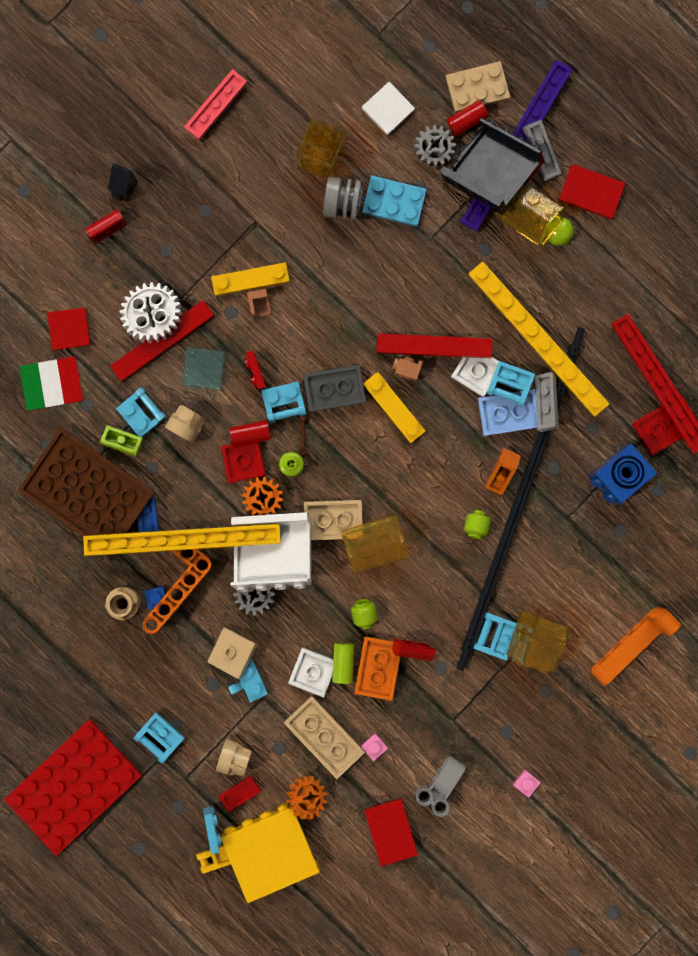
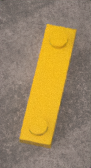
[211,262,290,296]
[363,372,425,443]

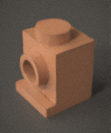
[392,357,423,382]

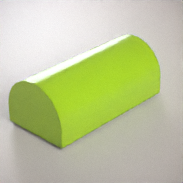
[100,425,143,457]
[332,643,355,684]

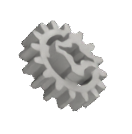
[414,125,456,168]
[233,587,275,615]

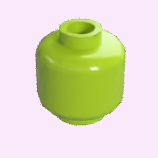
[279,452,304,477]
[464,510,491,539]
[351,599,378,629]

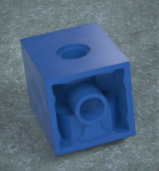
[589,444,657,504]

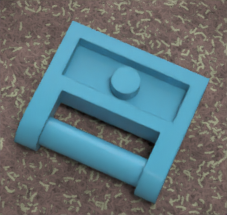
[487,361,535,407]
[261,382,307,424]
[116,387,167,437]
[474,612,520,661]
[133,712,185,764]
[203,807,222,854]

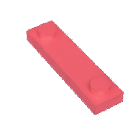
[184,69,248,141]

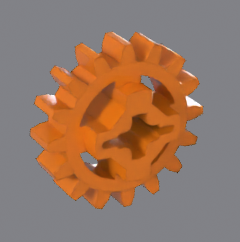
[242,477,284,516]
[286,776,327,819]

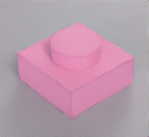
[361,733,388,761]
[513,769,541,798]

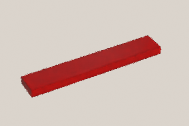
[110,300,214,382]
[377,333,493,359]

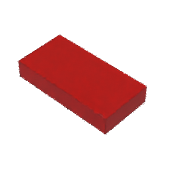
[218,774,262,813]

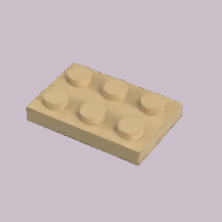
[445,61,510,113]
[304,500,363,540]

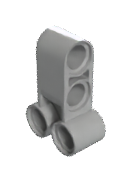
[415,755,466,817]

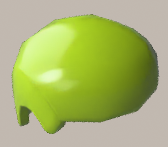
[544,217,574,246]

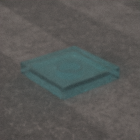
[182,347,225,390]

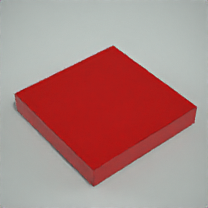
[47,307,91,351]
[221,442,266,484]

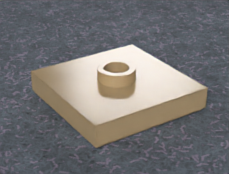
[207,627,258,679]

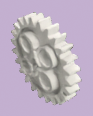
[120,282,182,343]

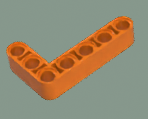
[143,549,211,635]
[590,607,681,686]

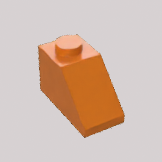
[485,448,521,495]

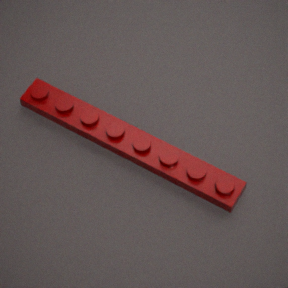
[611,314,698,454]

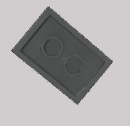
[303,365,366,412]

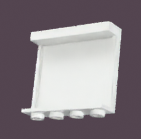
[230,512,311,592]

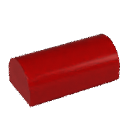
[446,100,489,137]
[85,209,127,244]
[230,420,271,447]
[392,638,436,661]

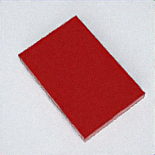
[558,164,625,220]
[631,394,698,456]
[364,798,418,866]

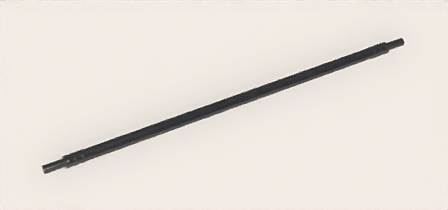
[456,327,585,671]

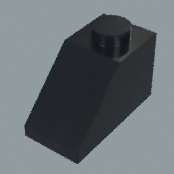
[108,163,137,201]

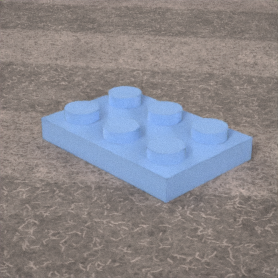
[477,389,537,436]

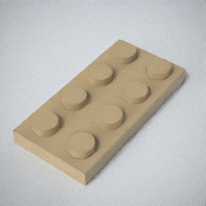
[284,695,365,779]

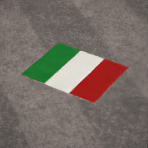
[19,356,83,411]

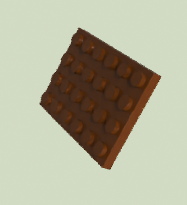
[18,427,156,556]

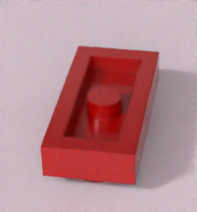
[244,350,267,391]

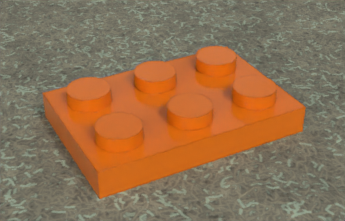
[354,636,400,701]

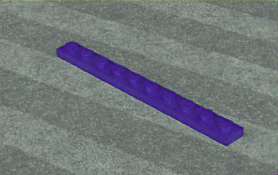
[460,60,572,232]

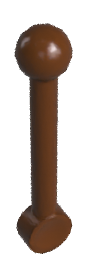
[299,415,307,455]

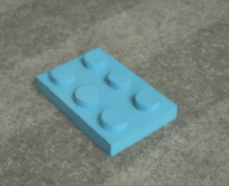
[362,175,426,227]

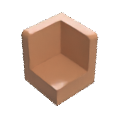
[247,289,271,318]

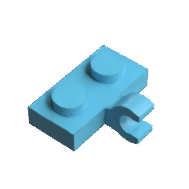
[228,659,268,702]

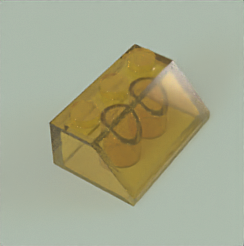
[496,185,565,247]
[341,515,409,574]

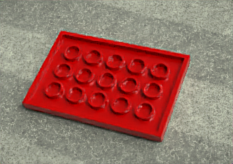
[4,718,142,856]

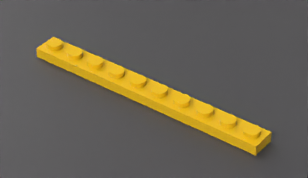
[468,261,609,417]
[83,524,281,556]

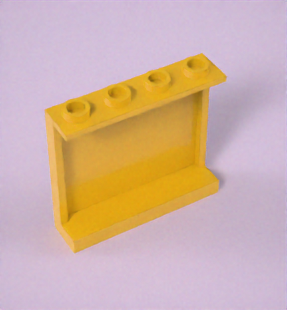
[220,803,320,903]

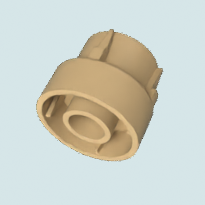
[165,405,205,444]
[105,587,141,620]
[216,739,252,776]

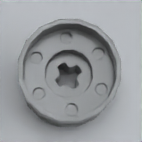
[323,176,363,221]

